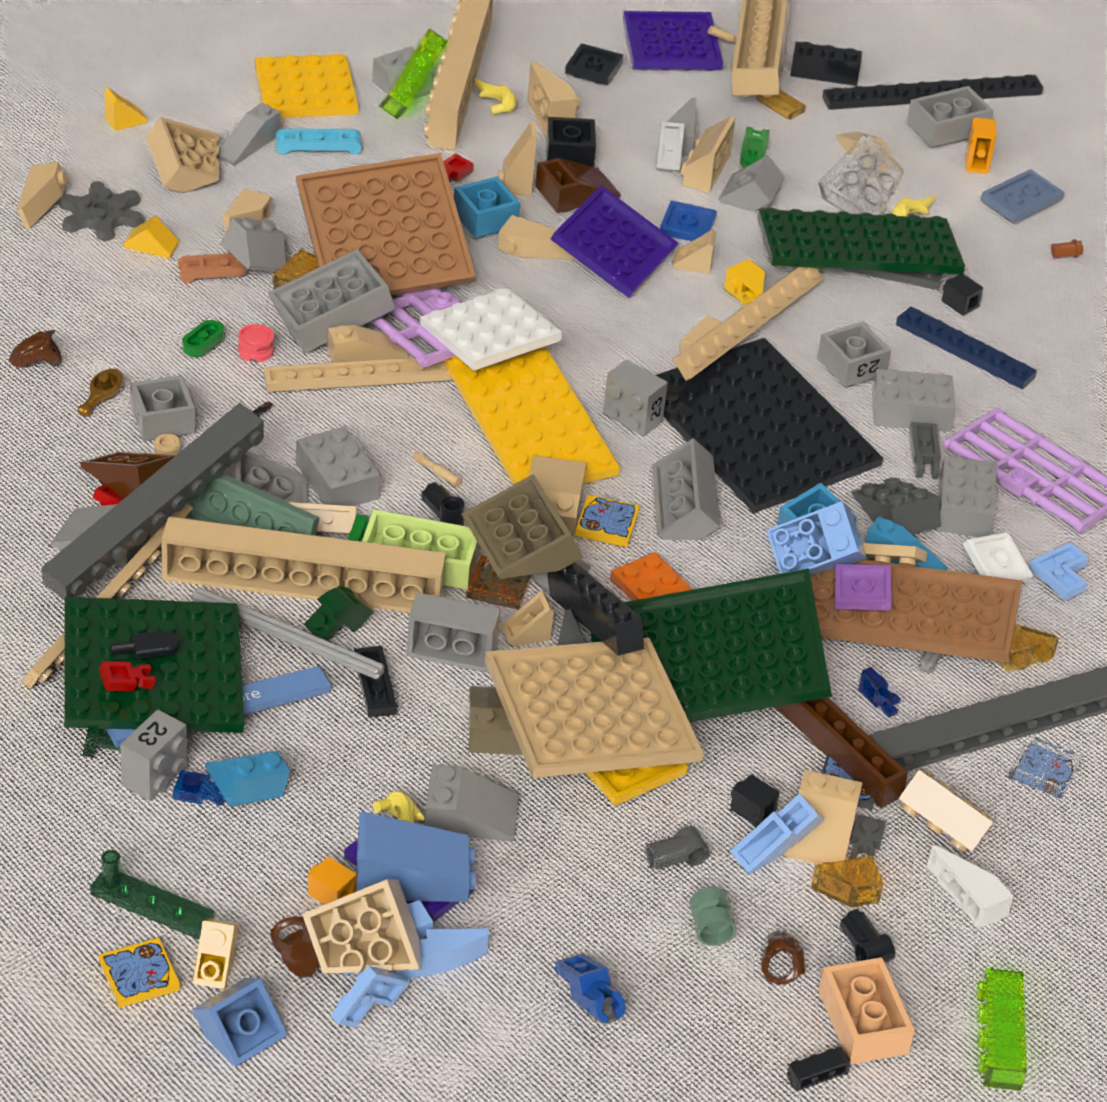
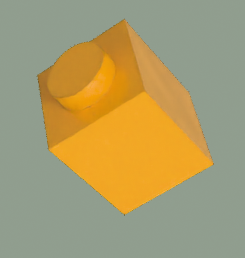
[307,856,357,905]

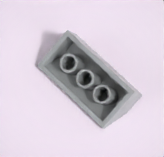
[652,438,720,540]

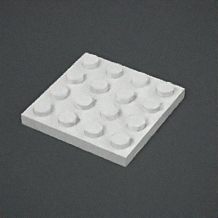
[420,288,562,371]

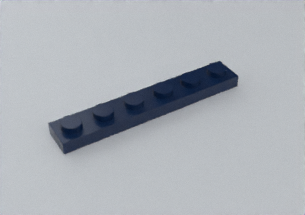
[896,306,1037,390]

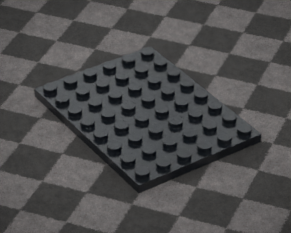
[656,337,883,513]

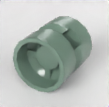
[689,887,737,946]

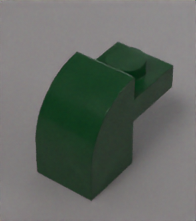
[304,587,374,641]

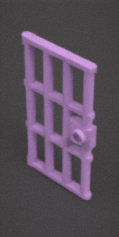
[371,288,461,368]
[943,407,1107,533]

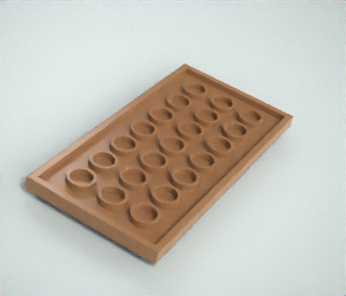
[810,560,1022,663]

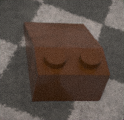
[80,452,176,497]

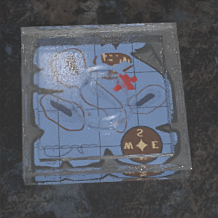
[1008,735,1083,799]

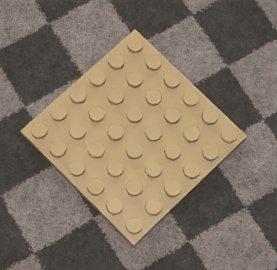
[484,638,704,778]

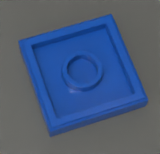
[660,201,717,241]

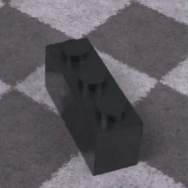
[790,41,862,86]

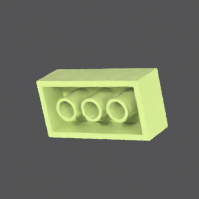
[362,509,480,590]

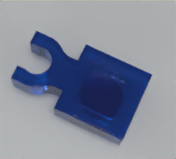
[858,667,901,718]
[173,770,225,806]

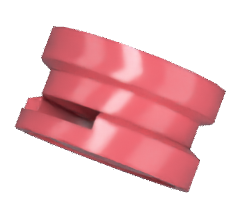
[238,324,274,363]

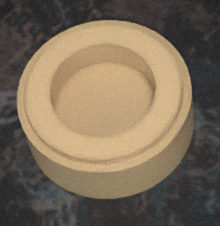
[154,434,181,455]

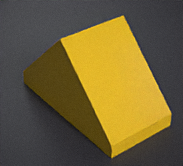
[105,87,148,131]
[123,215,179,258]

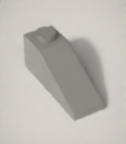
[667,98,696,157]
[217,103,280,166]

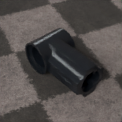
[421,482,464,526]
[840,909,896,963]

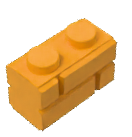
[965,118,997,174]

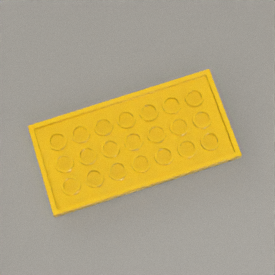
[443,346,620,485]

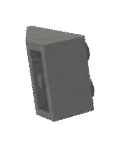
[852,477,941,534]

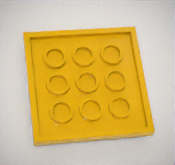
[255,53,358,118]

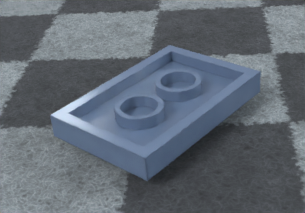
[981,169,1064,223]

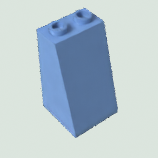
[357,812,475,902]

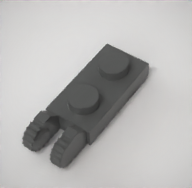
[909,422,941,479]

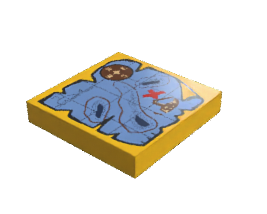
[575,495,640,547]
[99,938,180,1008]

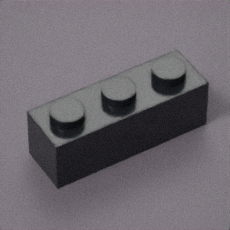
[786,1046,851,1092]

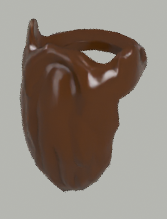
[8,330,62,367]
[270,916,320,978]
[761,931,806,985]

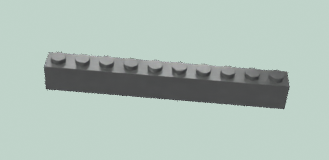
[41,403,264,601]
[869,666,1107,771]

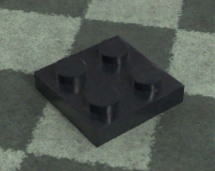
[565,43,623,85]

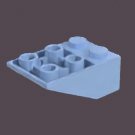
[766,501,867,575]

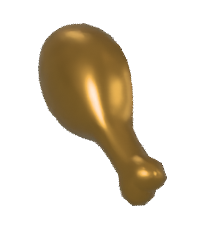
[77,369,123,417]

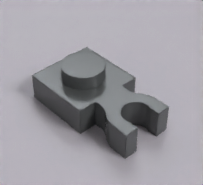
[850,814,886,864]

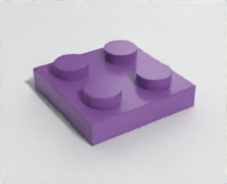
[835,564,891,611]

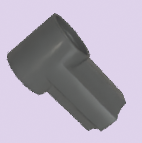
[645,826,710,870]

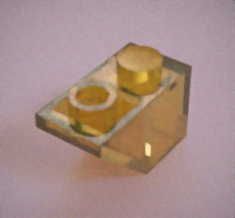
[998,625,1059,672]
[811,856,884,907]

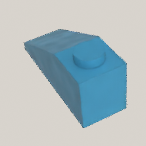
[865,516,948,570]

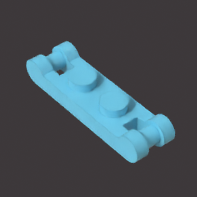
[275,129,362,155]

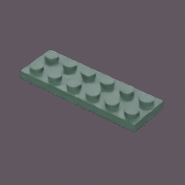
[187,474,320,536]

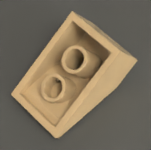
[527,62,580,138]
[529,455,586,534]
[784,770,863,870]

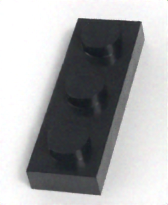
[354,646,397,717]

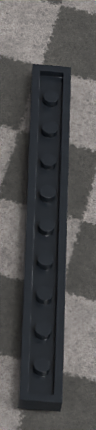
[822,74,1044,110]

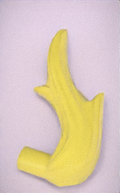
[474,78,517,115]
[891,195,935,216]
[373,791,425,823]

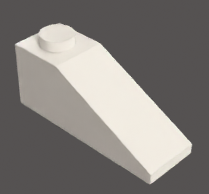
[927,845,1014,929]

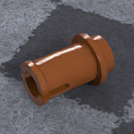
[1051,239,1083,259]

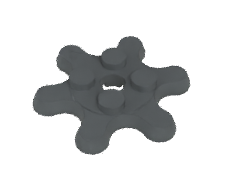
[58,181,145,241]

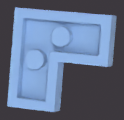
[1029,542,1089,600]
[331,966,410,1028]

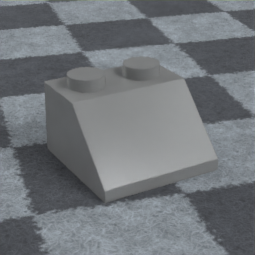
[372,46,434,105]
[718,156,784,211]
[221,217,287,273]

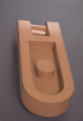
[177,253,248,283]

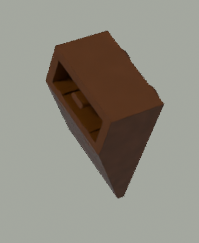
[535,158,621,213]

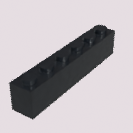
[548,562,644,655]

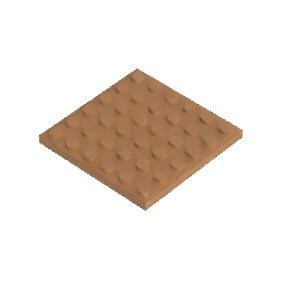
[296,153,476,296]

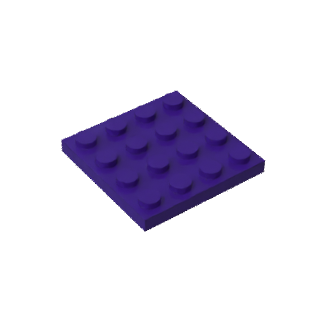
[623,11,723,71]
[551,185,679,298]

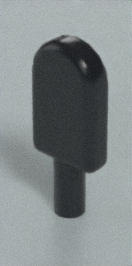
[109,631,180,659]

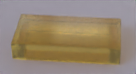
[756,90,806,120]

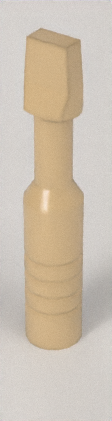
[708,26,737,43]
[413,451,462,487]

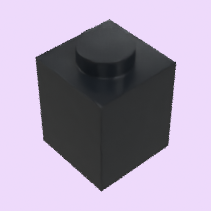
[941,273,983,316]
[730,774,780,827]

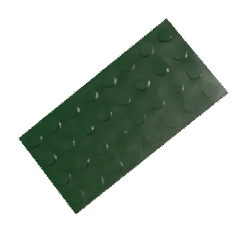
[758,208,965,274]

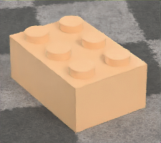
[818,957,915,1065]

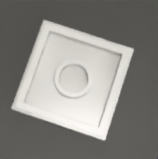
[963,532,1033,582]

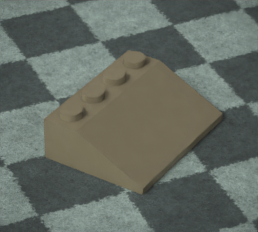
[461,474,583,579]
[468,686,523,755]

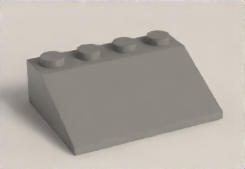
[268,249,395,353]

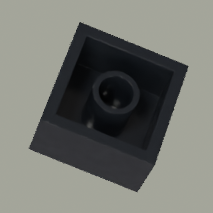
[546,117,596,167]

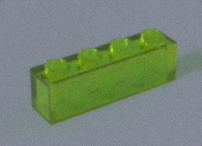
[379,28,448,120]
[976,968,1027,1091]

